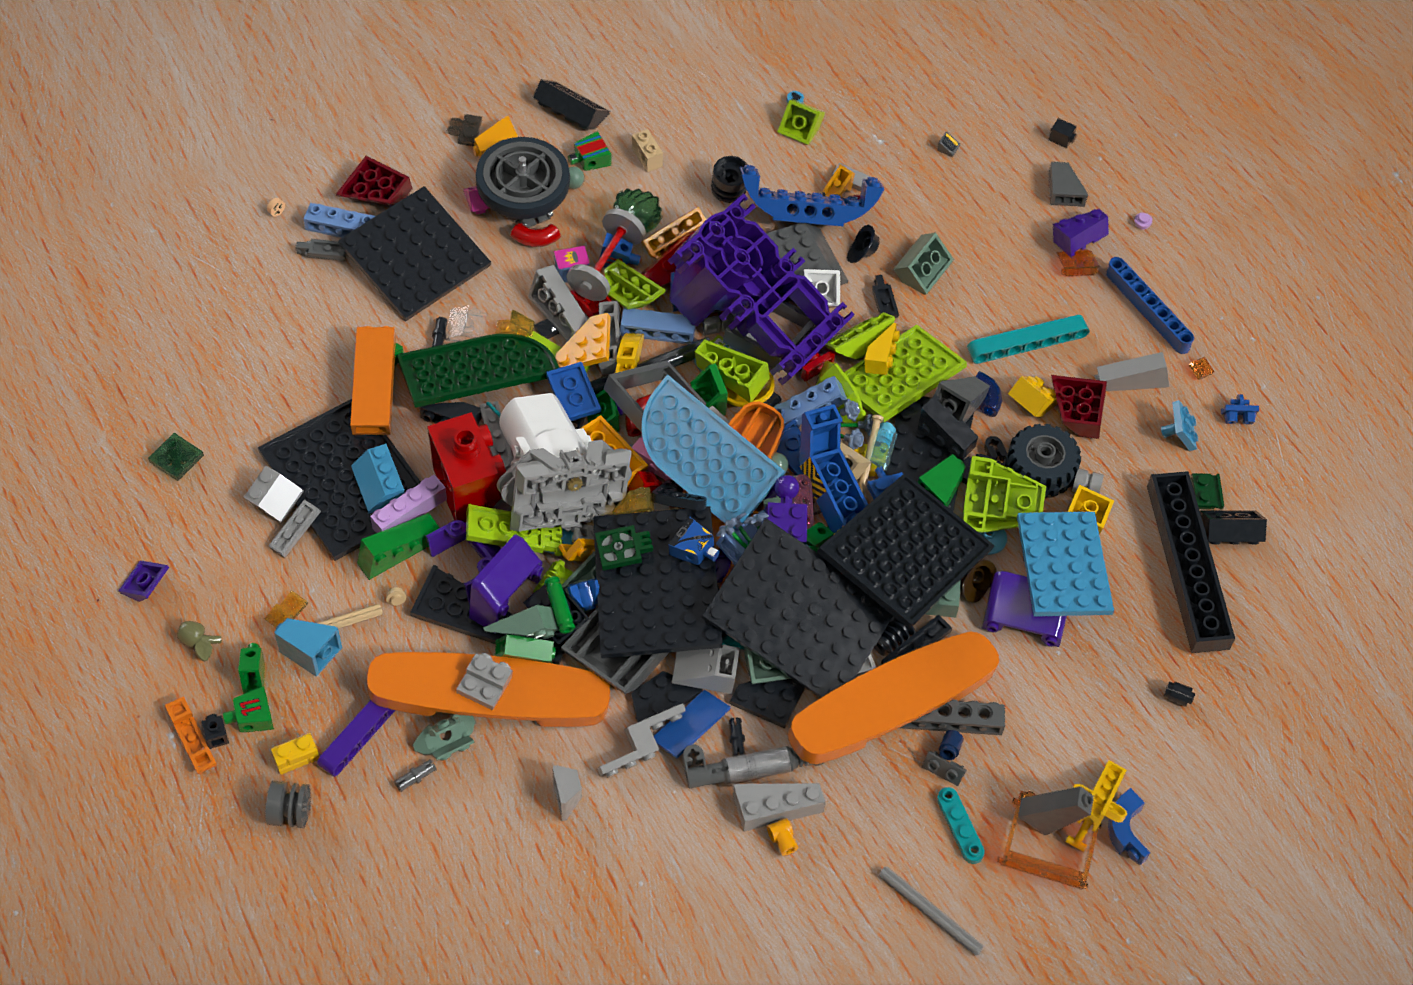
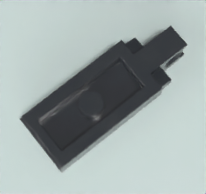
[872,275,899,318]

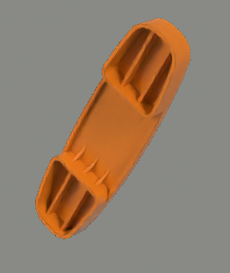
[788,631,999,764]
[367,652,610,727]

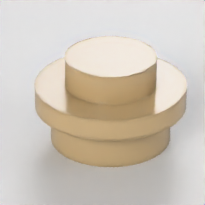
[386,587,406,606]

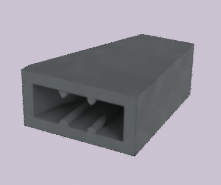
[1048,162,1088,207]

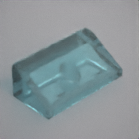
[870,428,898,471]

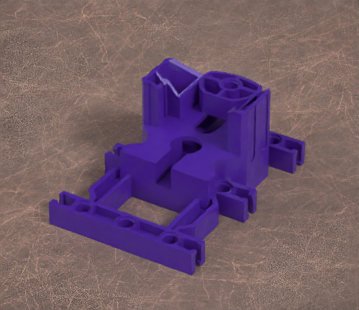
[668,193,855,385]

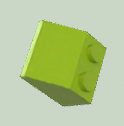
[777,100,825,145]

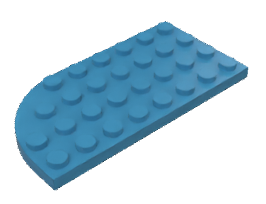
[642,374,786,529]

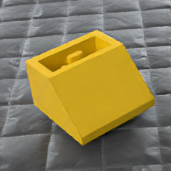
[1008,376,1058,417]

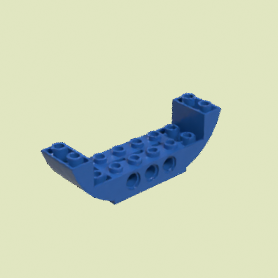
[740,165,884,227]

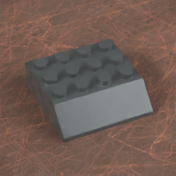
[766,223,848,302]
[561,607,668,694]

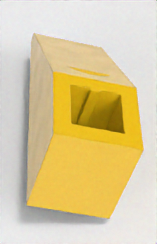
[864,323,900,375]

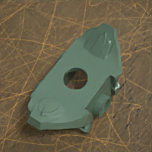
[413,714,476,761]

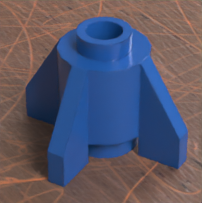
[567,578,599,611]

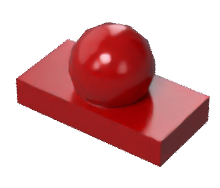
[801,350,835,382]

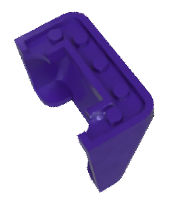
[982,571,1067,647]

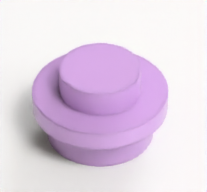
[1134,213,1152,229]

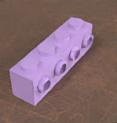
[370,475,447,533]

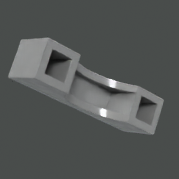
[599,301,621,375]

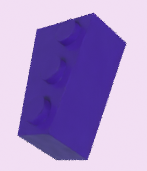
[1053,209,1109,257]

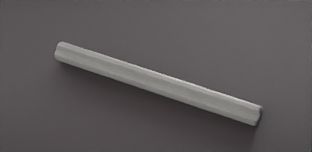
[879,866,984,956]

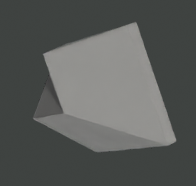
[552,765,582,821]

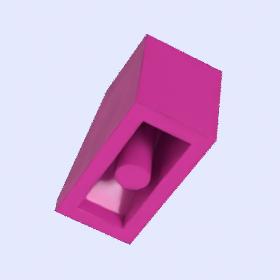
[463,186,489,214]

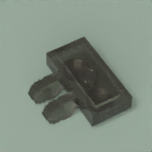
[447,114,482,146]

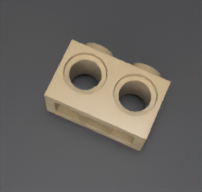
[632,129,663,172]

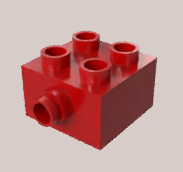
[427,412,506,522]

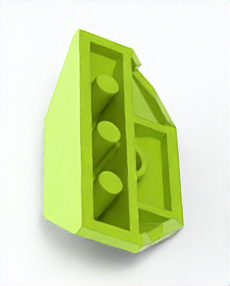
[605,259,665,310]
[825,312,895,360]
[815,361,867,428]

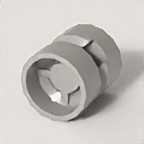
[1071,468,1104,493]

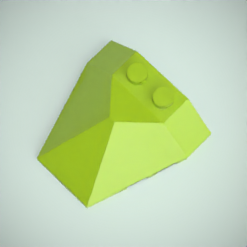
[962,456,1046,533]

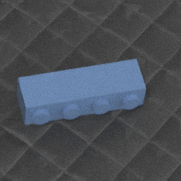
[620,308,696,344]

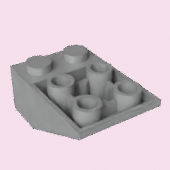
[672,645,739,694]

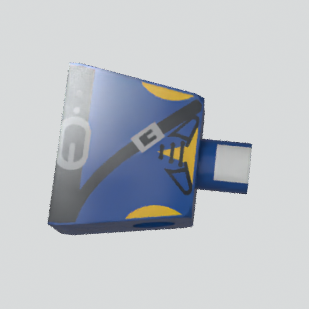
[668,517,719,565]

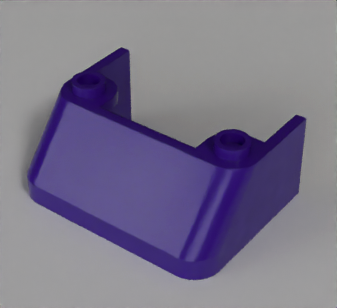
[426,520,501,604]
[469,534,543,633]

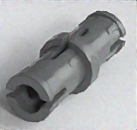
[394,759,437,792]

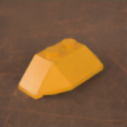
[642,206,706,259]

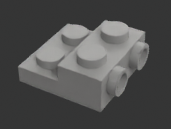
[456,653,513,710]

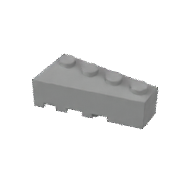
[528,265,588,341]

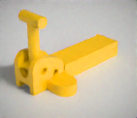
[1065,760,1127,852]

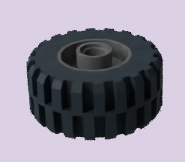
[1006,424,1081,497]

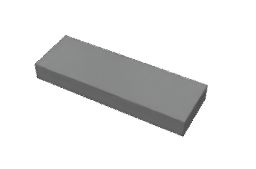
[269,500,321,557]

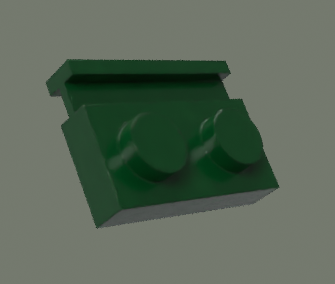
[1191,473,1225,510]

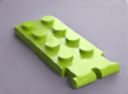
[466,504,562,556]

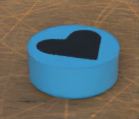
[787,91,804,104]

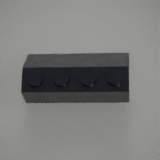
[533,79,611,130]

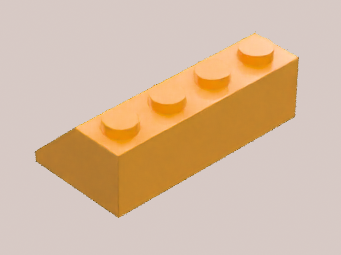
[580,415,648,491]

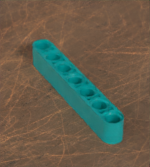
[967,315,1090,364]

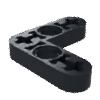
[652,479,707,510]

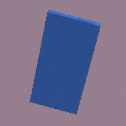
[654,689,731,759]

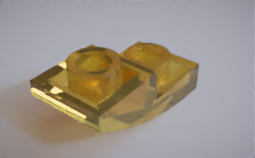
[264,590,308,628]

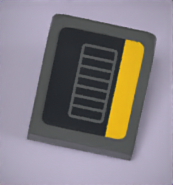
[937,132,960,157]

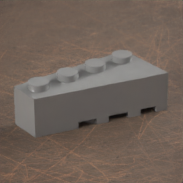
[732,783,825,831]

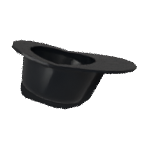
[847,225,880,263]

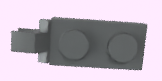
[296,239,346,261]

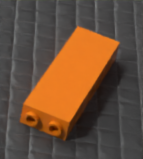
[350,326,396,435]

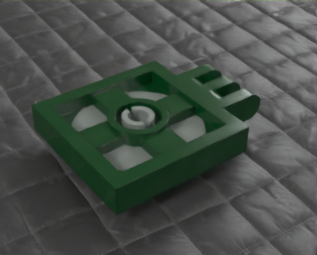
[595,525,654,570]

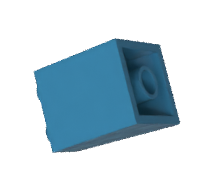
[274,618,342,677]

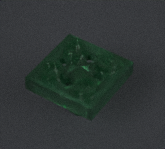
[148,433,204,481]

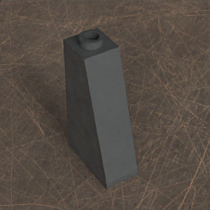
[1018,786,1094,835]

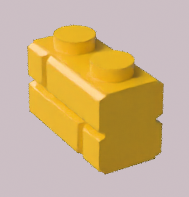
[271,733,319,775]

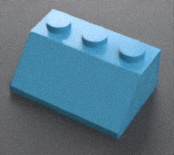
[351,444,405,513]

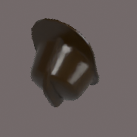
[962,560,997,603]

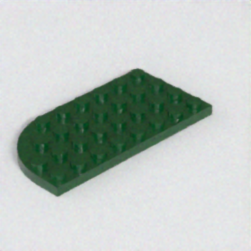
[397,334,559,408]

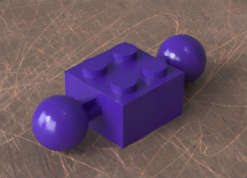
[765,475,807,545]

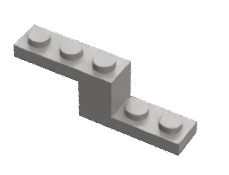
[597,703,686,778]

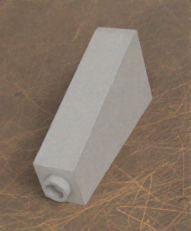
[1095,352,1169,392]

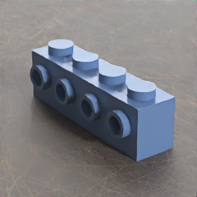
[304,203,376,238]
[774,376,847,427]

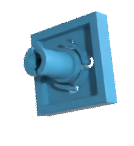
[1161,400,1198,451]

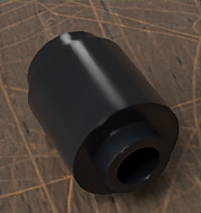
[1164,681,1195,707]

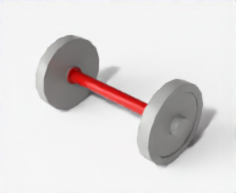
[566,209,646,301]

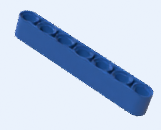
[1106,257,1194,354]

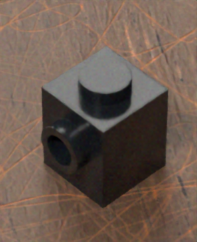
[1048,118,1077,149]

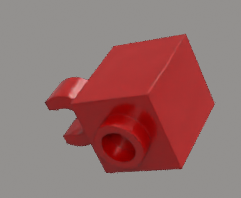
[628,471,663,501]

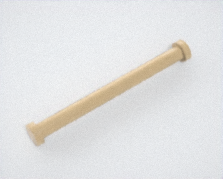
[859,415,883,497]

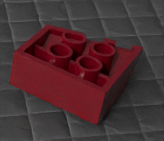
[336,156,413,205]
[1051,375,1107,439]

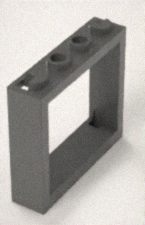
[723,301,816,372]
[604,360,706,432]

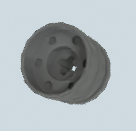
[265,781,311,828]

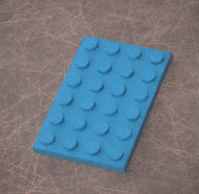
[1017,512,1114,616]

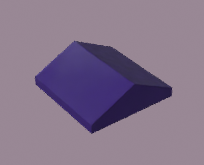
[118,560,169,602]

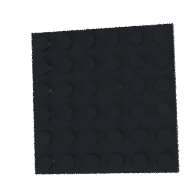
[338,186,491,322]

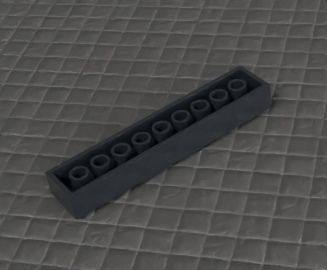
[1147,471,1235,653]

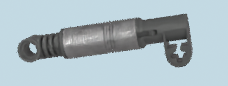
[683,744,825,789]

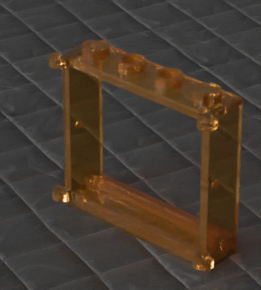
[997,790,1102,890]

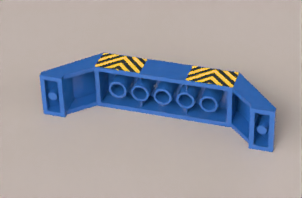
[799,404,868,534]

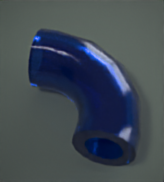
[975,371,1003,417]

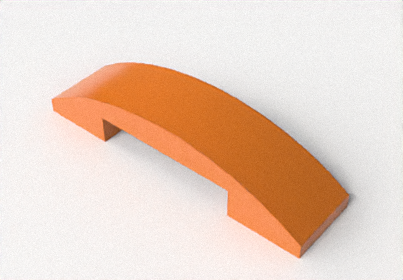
[165,696,217,774]

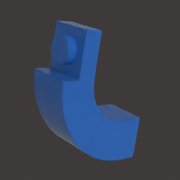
[1108,788,1150,865]

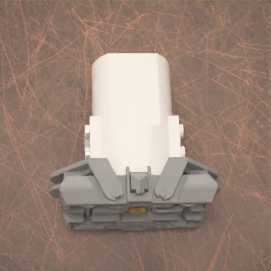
[497,393,632,531]

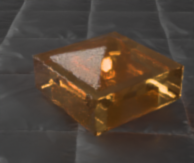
[1189,357,1215,380]

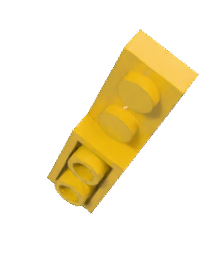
[615,333,644,373]

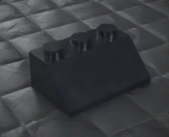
[1200,510,1267,545]

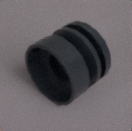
[711,156,748,203]

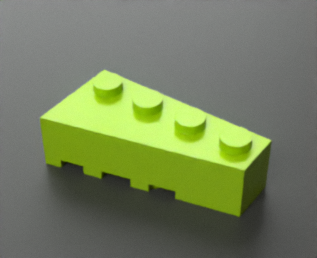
[695,339,770,403]

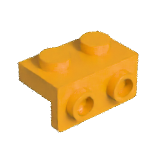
[558,538,595,562]

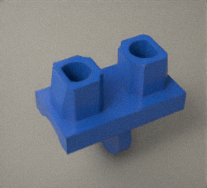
[1221,394,1259,424]

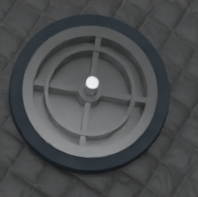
[476,137,570,219]

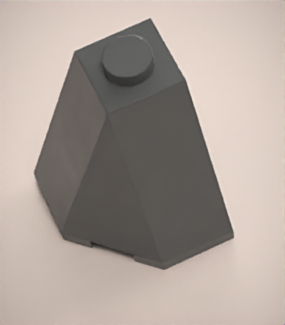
[934,376,990,423]

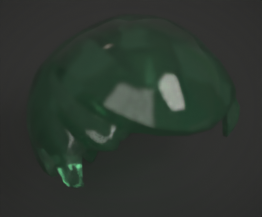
[613,188,663,233]

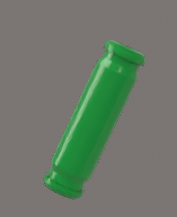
[544,576,575,634]

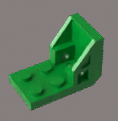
[690,363,728,416]

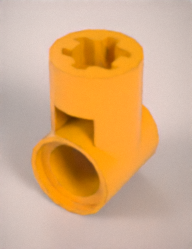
[767,818,799,856]

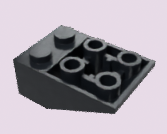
[523,584,589,645]

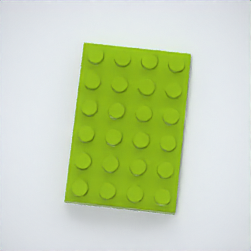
[844,325,967,423]

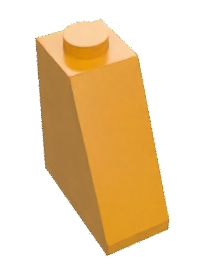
[473,116,518,159]

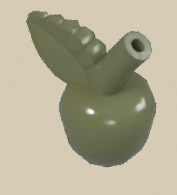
[177,621,222,661]

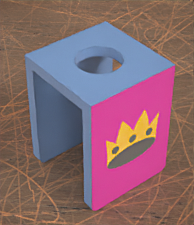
[554,246,589,283]

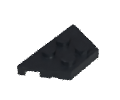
[631,671,703,729]

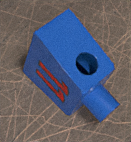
[599,233,641,268]

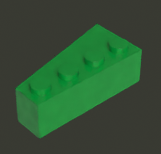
[357,513,440,580]

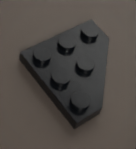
[730,679,805,729]

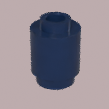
[939,730,964,761]

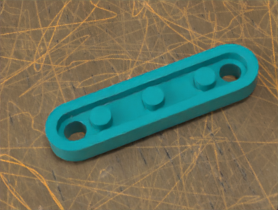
[937,787,985,864]

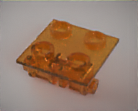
[1056,249,1100,277]

